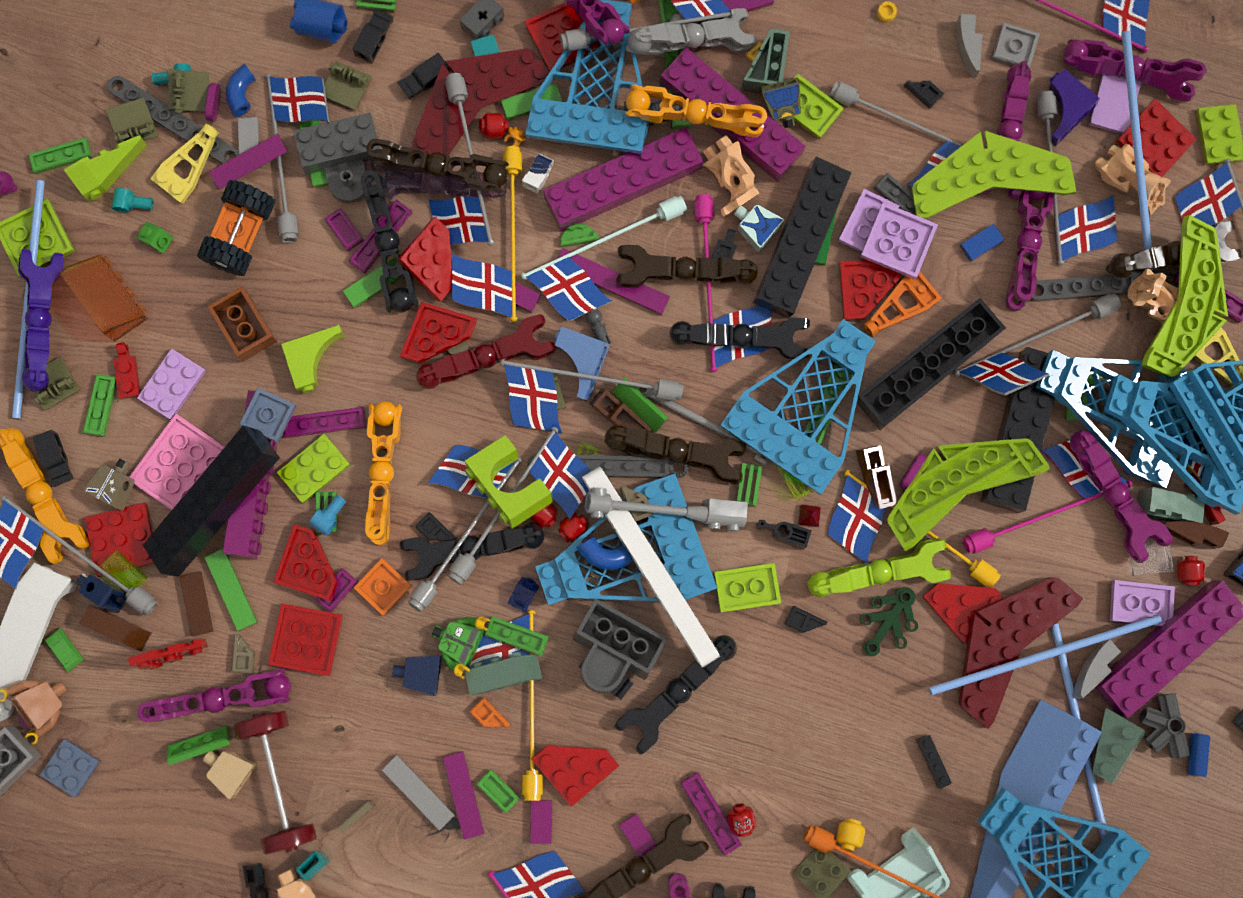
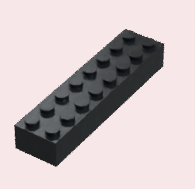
[753,156,852,319]
[857,298,1006,430]
[981,347,1055,513]
[143,425,280,577]

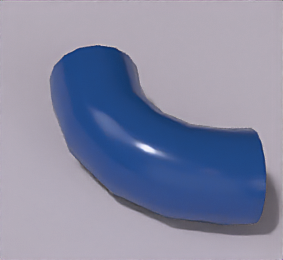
[226,64,256,117]
[577,537,632,570]

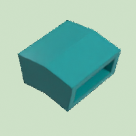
[471,34,500,56]
[296,851,330,881]

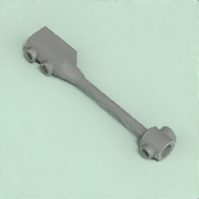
[585,487,748,531]

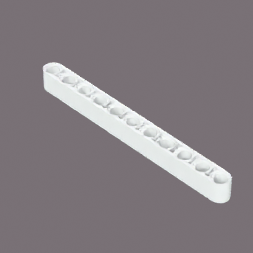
[582,466,720,668]

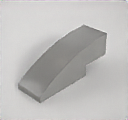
[956,14,983,78]
[1072,639,1121,699]

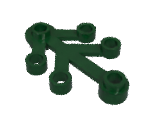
[860,587,918,656]

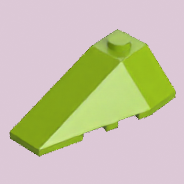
[64,135,147,202]

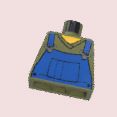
[761,77,801,128]

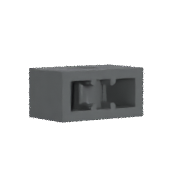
[460,0,504,40]

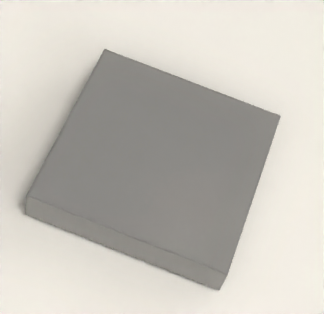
[992,22,1040,68]

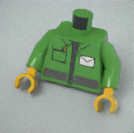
[432,617,491,679]

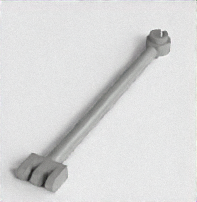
[637,382,768,466]

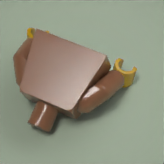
[0,680,66,744]

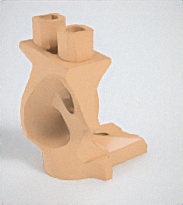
[703,135,759,216]
[1095,144,1171,216]
[1127,269,1179,324]
[277,867,316,898]

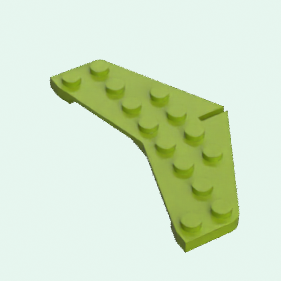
[912,131,1076,219]
[1141,215,1228,377]
[887,438,1050,551]

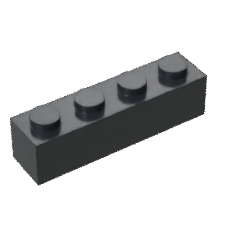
[916,735,952,789]

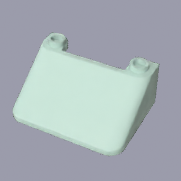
[846,827,950,898]

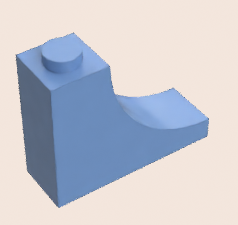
[555,326,610,400]

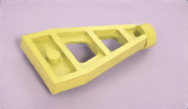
[151,123,219,204]
[1193,328,1243,392]

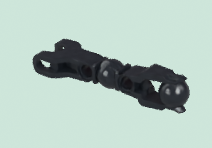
[361,171,419,313]
[669,317,810,359]
[399,523,544,581]
[614,635,737,755]

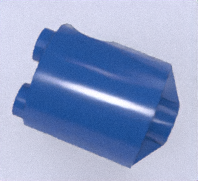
[290,0,348,44]

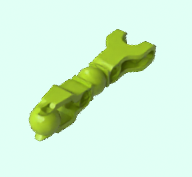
[807,538,951,597]

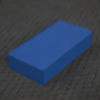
[960,224,1005,262]

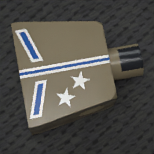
[83,458,135,511]

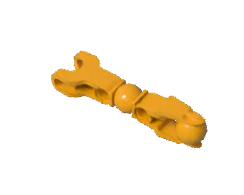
[625,84,767,138]
[365,401,402,546]
[0,428,90,565]

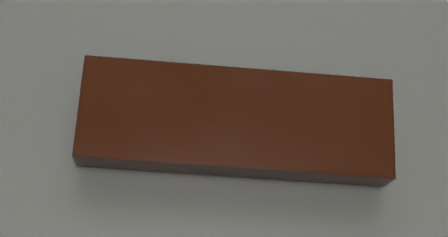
[180,571,214,636]

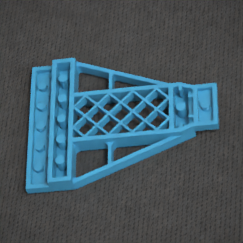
[525,0,649,154]
[720,319,876,495]
[1036,350,1190,489]
[1168,360,1243,490]
[1104,374,1243,515]
[535,474,717,606]
[976,788,1151,898]

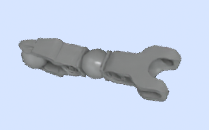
[626,8,757,55]

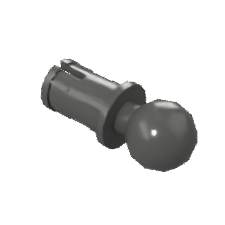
[587,310,611,344]

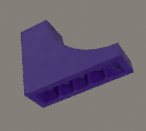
[1049,69,1100,146]

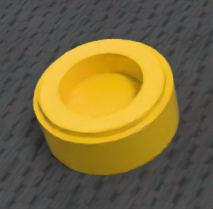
[877,2,897,22]

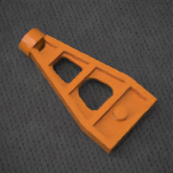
[862,271,942,337]

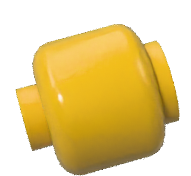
[836,818,865,852]

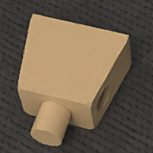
[203,750,258,799]

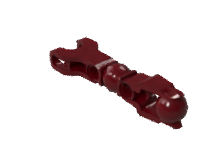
[416,314,557,389]

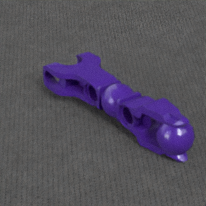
[18,249,63,392]

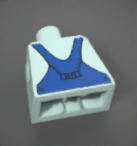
[734,205,784,253]

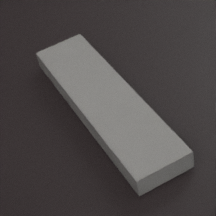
[382,755,455,831]

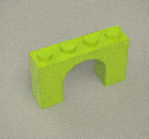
[465,435,553,529]

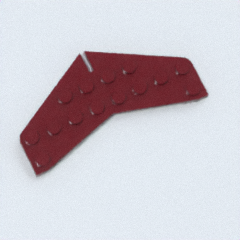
[412,48,550,156]
[959,577,1083,729]

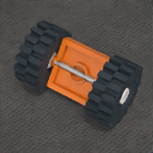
[197,180,276,276]

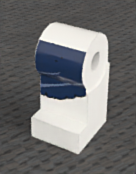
[522,153,554,194]

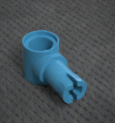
[309,495,346,536]

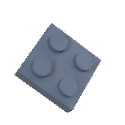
[239,388,297,442]
[40,739,101,798]

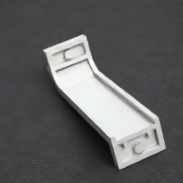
[0,563,77,722]

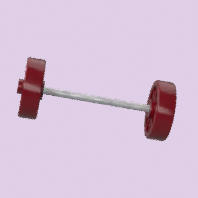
[233,711,317,854]

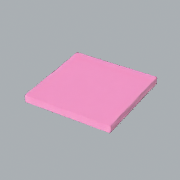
[129,413,224,510]

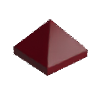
[798,505,821,527]

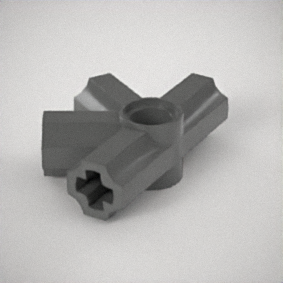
[1139,693,1189,758]

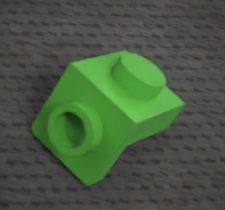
[136,222,173,253]

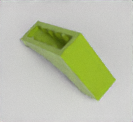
[281,325,345,394]

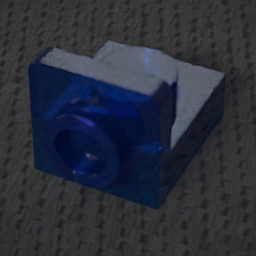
[508,577,540,613]

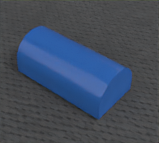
[1187,733,1210,777]

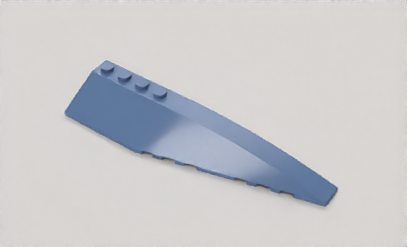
[969,699,1102,898]

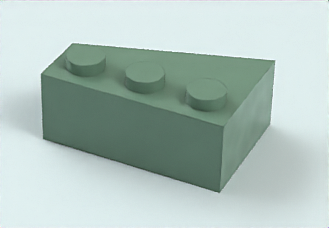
[741,28,790,92]
[1137,487,1205,523]
[465,652,542,695]
[1092,708,1146,785]

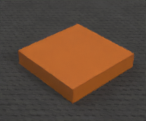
[354,558,412,616]

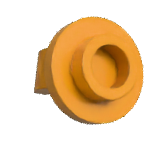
[504,126,526,147]

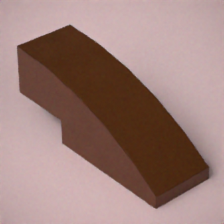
[589,388,651,431]
[856,446,897,509]
[1163,521,1229,549]
[79,605,151,651]

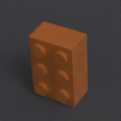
[207,286,277,362]

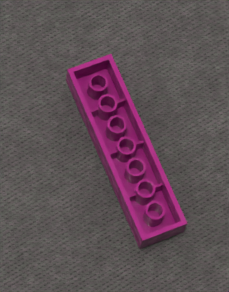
[660,47,806,182]
[543,127,703,232]
[223,390,277,559]
[1095,580,1243,718]

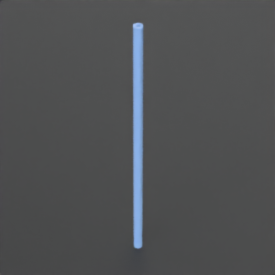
[1121,31,1154,270]
[12,180,45,419]
[929,615,1162,695]
[1051,623,1108,841]

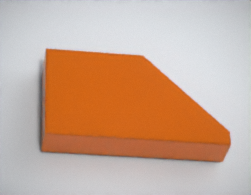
[469,697,511,727]

